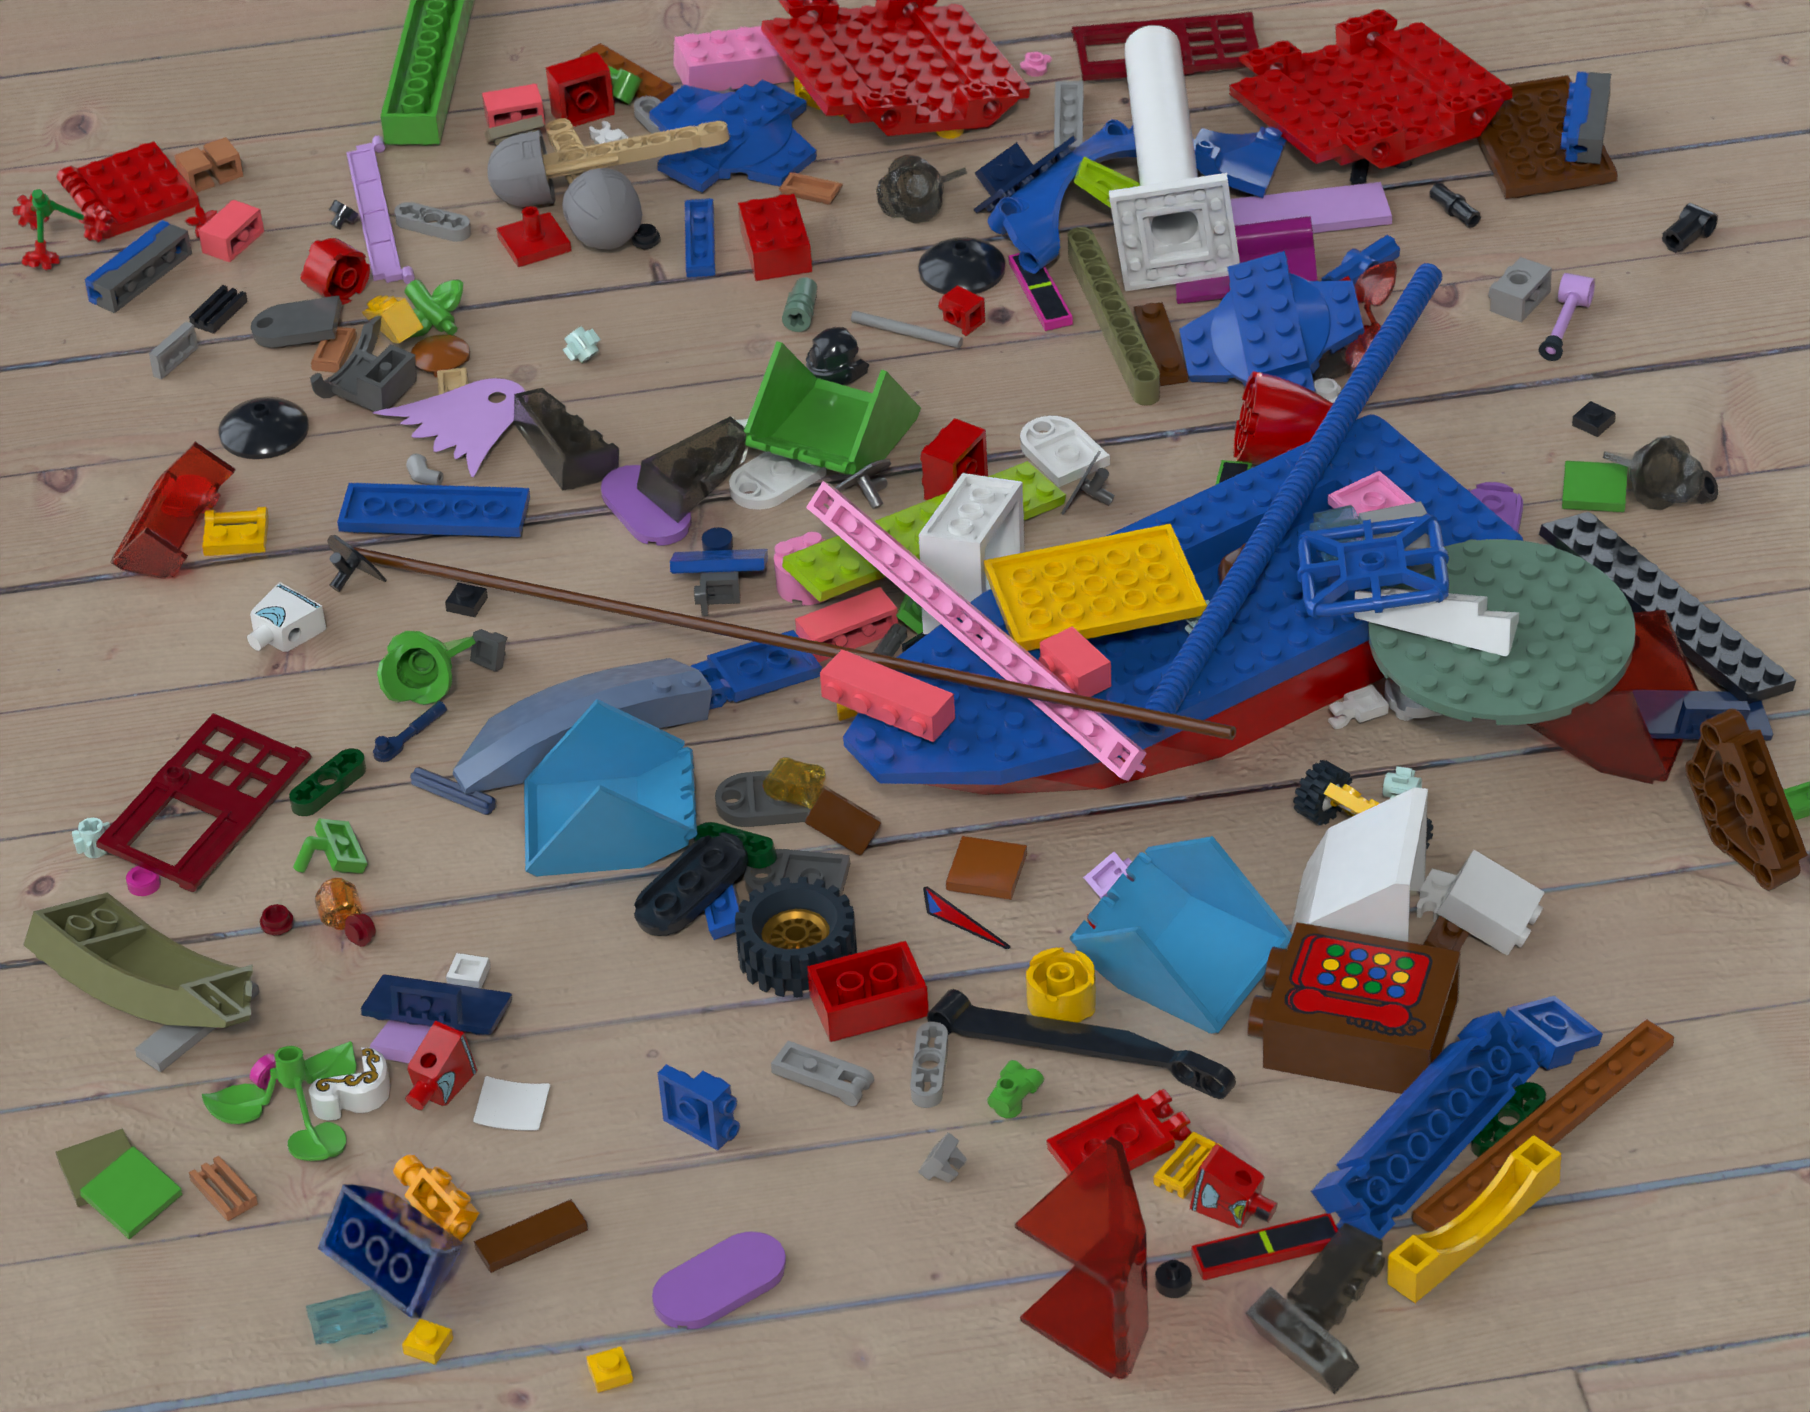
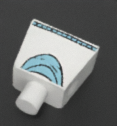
[247,583,326,652]

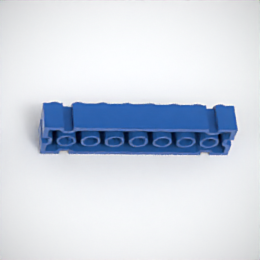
[1311,1011,1540,1248]

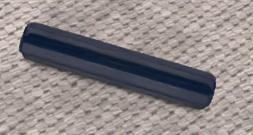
[410,767,496,815]

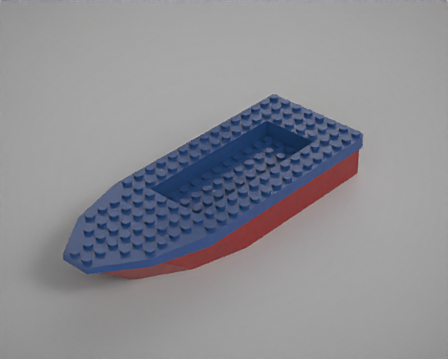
[843,414,1523,795]

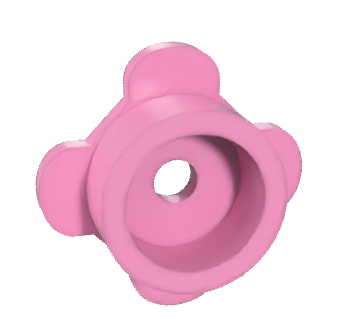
[1020,52,1051,77]

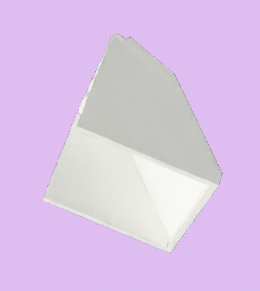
[1287,787,1428,949]

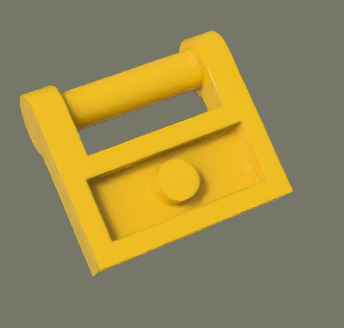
[202,506,269,556]

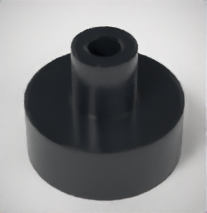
[329,200,359,229]
[1685,470,1718,504]
[1155,1259,1192,1298]

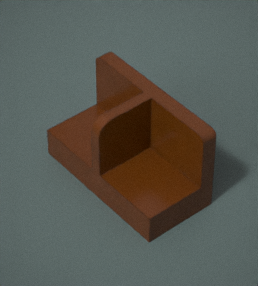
[805,785,882,855]

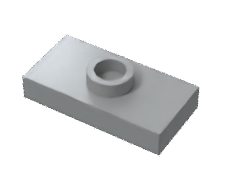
[149,322,198,380]

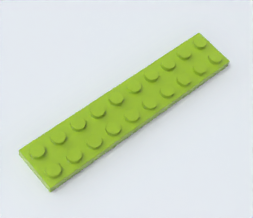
[782,461,1066,602]

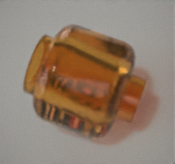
[315,878,362,930]

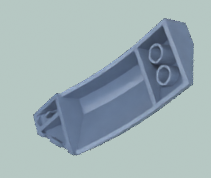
[453,658,712,794]

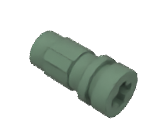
[782,277,818,332]

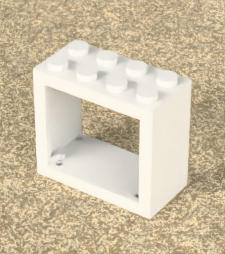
[919,473,1024,634]

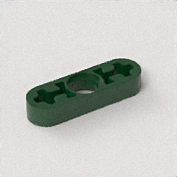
[289,748,366,816]
[693,822,777,869]
[1471,1082,1546,1157]

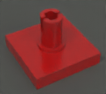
[496,206,572,268]

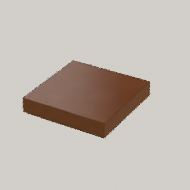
[946,836,1027,900]

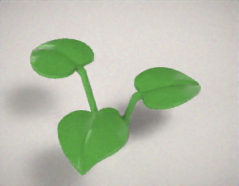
[202,1041,357,1161]

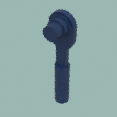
[373,701,447,762]

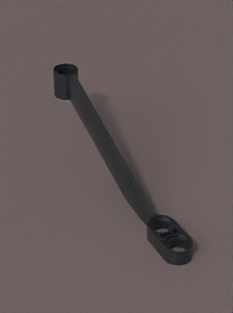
[927,989,1236,1099]

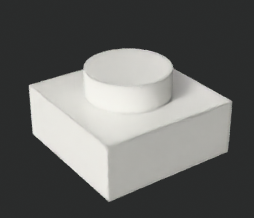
[446,953,490,988]

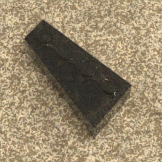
[514,388,619,491]
[637,416,748,523]

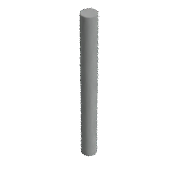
[851,311,963,348]

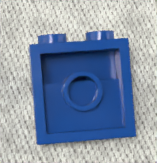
[1504,996,1603,1070]
[657,1064,740,1151]

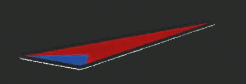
[923,887,1011,950]

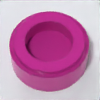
[126,866,161,896]
[250,1054,278,1089]

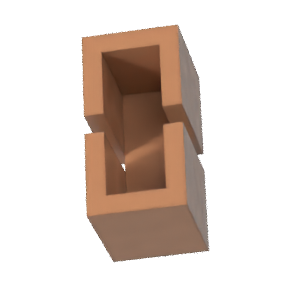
[175,137,243,193]

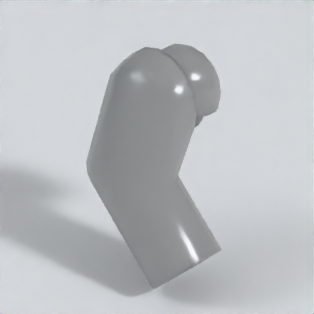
[406,454,443,485]

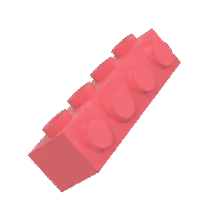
[820,649,955,742]

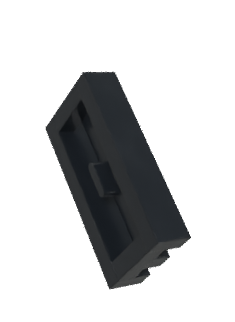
[189,285,248,334]

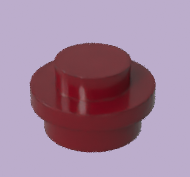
[260,904,294,935]
[345,913,376,947]

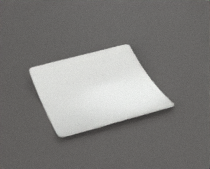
[473,1076,550,1130]

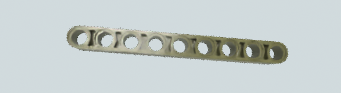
[1068,227,1160,406]

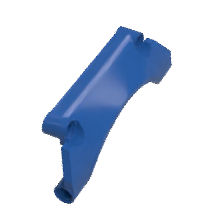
[988,119,1194,274]

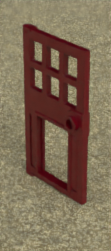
[1071,12,1259,81]
[96,713,312,892]

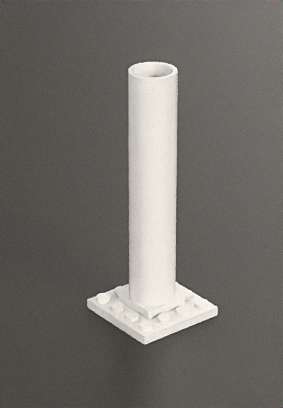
[1109,26,1240,291]

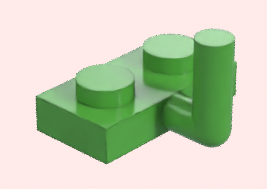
[293,818,368,874]

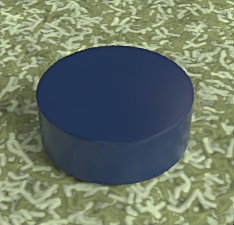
[701,527,733,551]

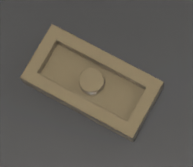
[484,115,545,146]

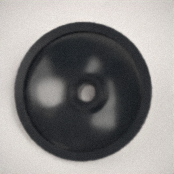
[918,237,1006,294]
[218,397,309,459]

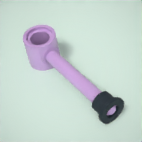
[1539,273,1595,361]

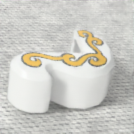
[309,1047,391,1120]

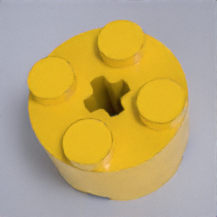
[1026,947,1096,1023]

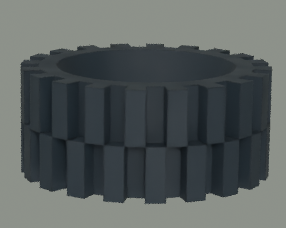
[735,877,857,998]

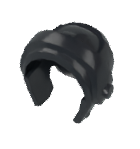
[806,327,870,385]

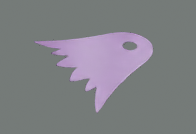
[373,378,527,477]

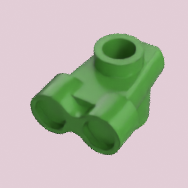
[987,1060,1044,1118]

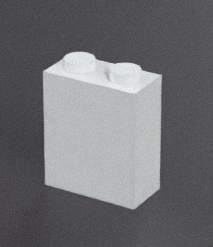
[1436,850,1544,956]

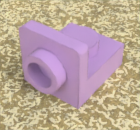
[1083,852,1134,899]

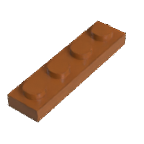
[580,43,674,102]

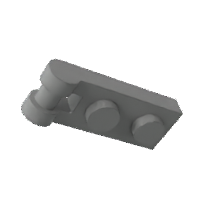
[771,1041,874,1106]

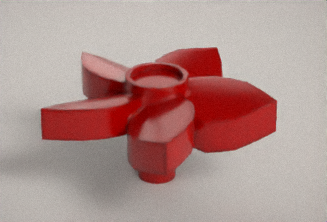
[184,204,217,238]

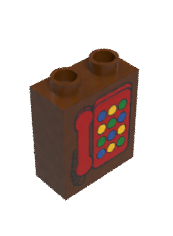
[1248,922,1461,1094]

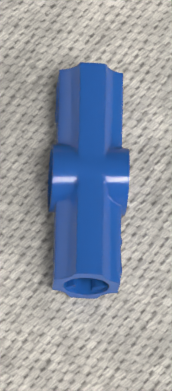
[1322,235,1400,286]

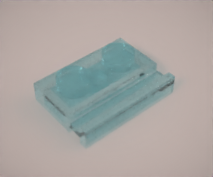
[306,1288,388,1345]

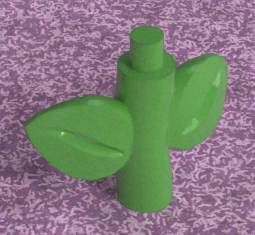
[405,279,463,338]

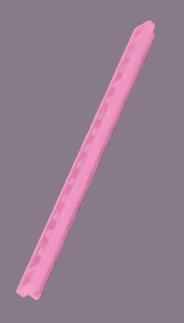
[806,481,1147,781]

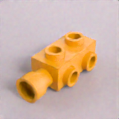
[393,1154,480,1242]

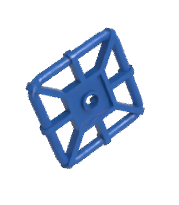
[1297,514,1449,619]

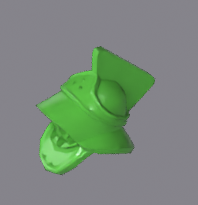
[377,631,476,705]

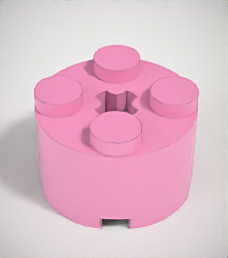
[774,532,828,605]

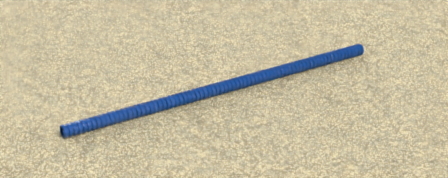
[1137,263,1443,737]

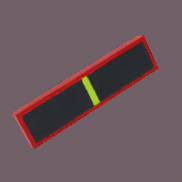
[1191,1213,1342,1281]

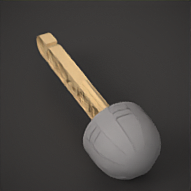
[546,118,642,250]
[488,121,730,207]

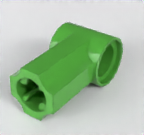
[608,66,642,105]

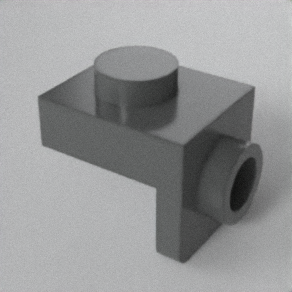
[694,572,741,616]

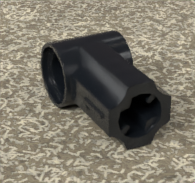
[1662,203,1718,253]

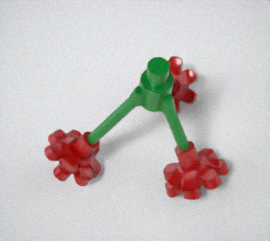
[12,189,111,270]

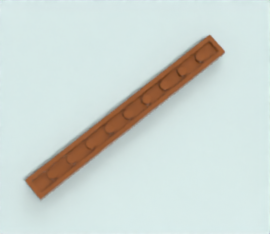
[1413,1019,1674,1232]

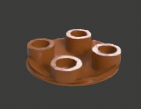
[411,334,470,378]

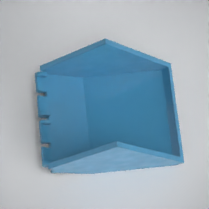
[524,699,697,877]
[1070,836,1292,1033]

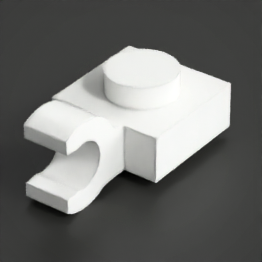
[1328,685,1389,729]

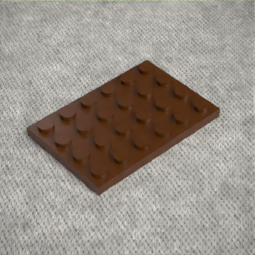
[1476,75,1618,199]

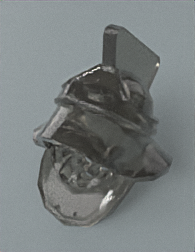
[876,154,967,224]
[1602,435,1705,510]

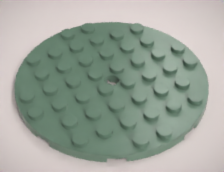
[1368,539,1636,725]

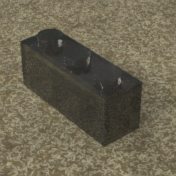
[1287,1223,1385,1336]
[1245,1286,1360,1395]

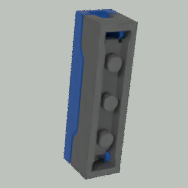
[1561,71,1611,164]
[84,220,192,313]

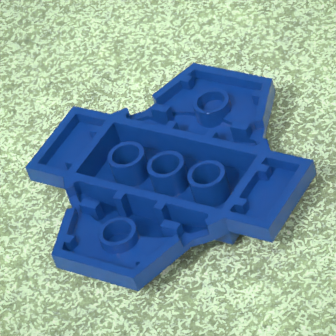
[649,79,816,193]
[1179,251,1366,392]

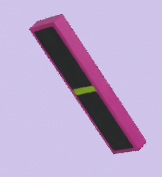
[1008,253,1073,331]

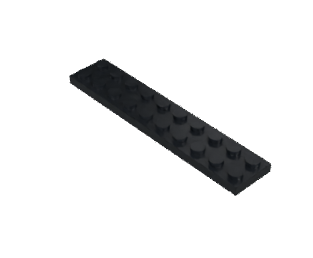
[1539,512,1796,704]

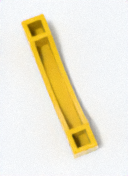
[1387,1135,1562,1303]

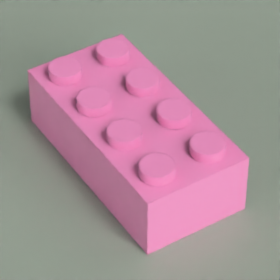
[674,26,795,91]

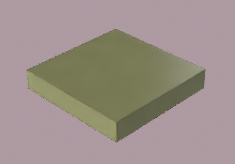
[55,1128,131,1207]

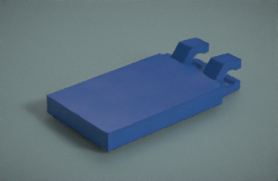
[691,630,822,710]

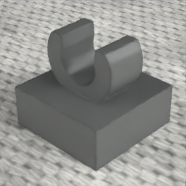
[470,629,508,671]

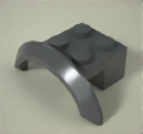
[310,315,416,412]

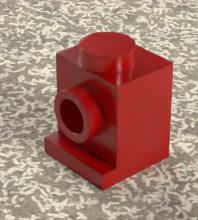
[938,285,986,336]

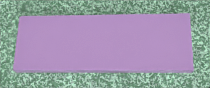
[1231,182,1392,233]

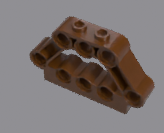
[1685,708,1808,891]

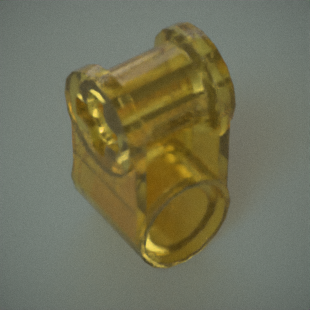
[762,757,826,809]

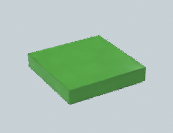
[1562,461,1628,512]
[80,1146,182,1240]

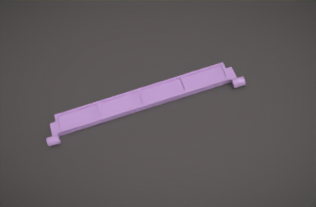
[346,136,415,284]

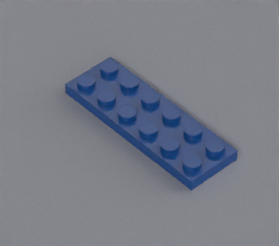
[337,483,530,537]

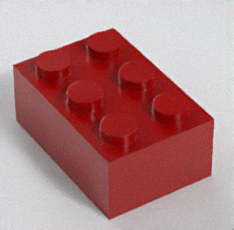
[738,194,813,281]
[807,940,929,1042]

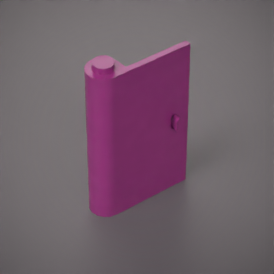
[1176,216,1318,304]

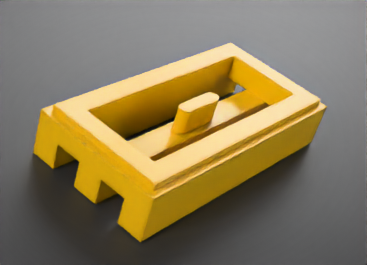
[1153,1132,1223,1199]

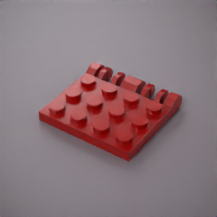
[56,141,200,239]

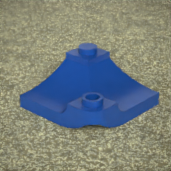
[1193,126,1287,198]

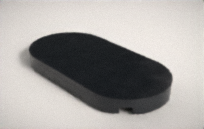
[634,833,748,936]

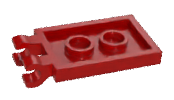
[1046,1089,1192,1195]

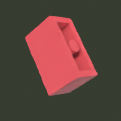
[482,83,545,128]
[198,200,264,262]
[1039,626,1111,697]

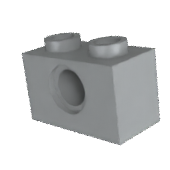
[1488,257,1552,323]

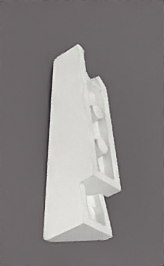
[1354,588,1519,656]

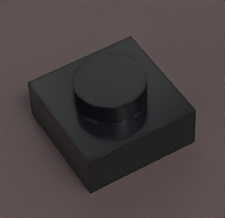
[1572,401,1616,437]
[445,582,488,617]

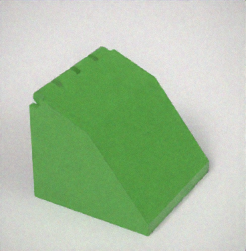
[744,341,921,475]

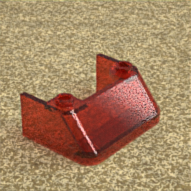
[110,441,236,579]

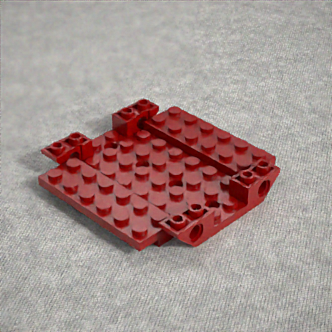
[761,0,1031,136]
[1229,9,1512,169]

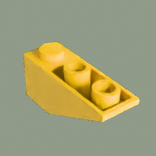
[362,295,424,344]

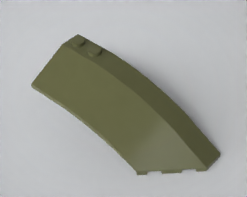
[24,892,253,1028]

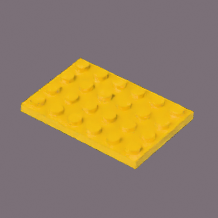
[983,523,1207,651]

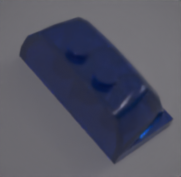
[317,1184,464,1318]

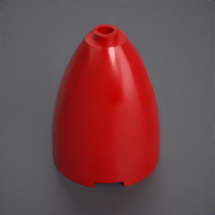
[1233,371,1333,465]

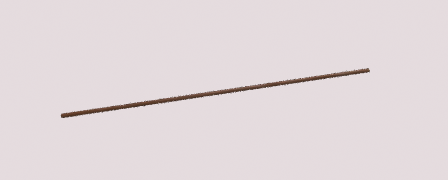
[353,547,1236,740]

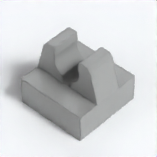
[918,1132,967,1183]

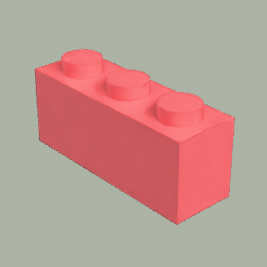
[795,587,899,662]

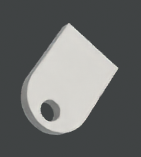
[1020,416,1110,487]
[729,451,826,510]

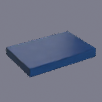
[670,549,768,574]

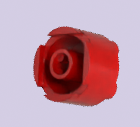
[300,238,370,305]

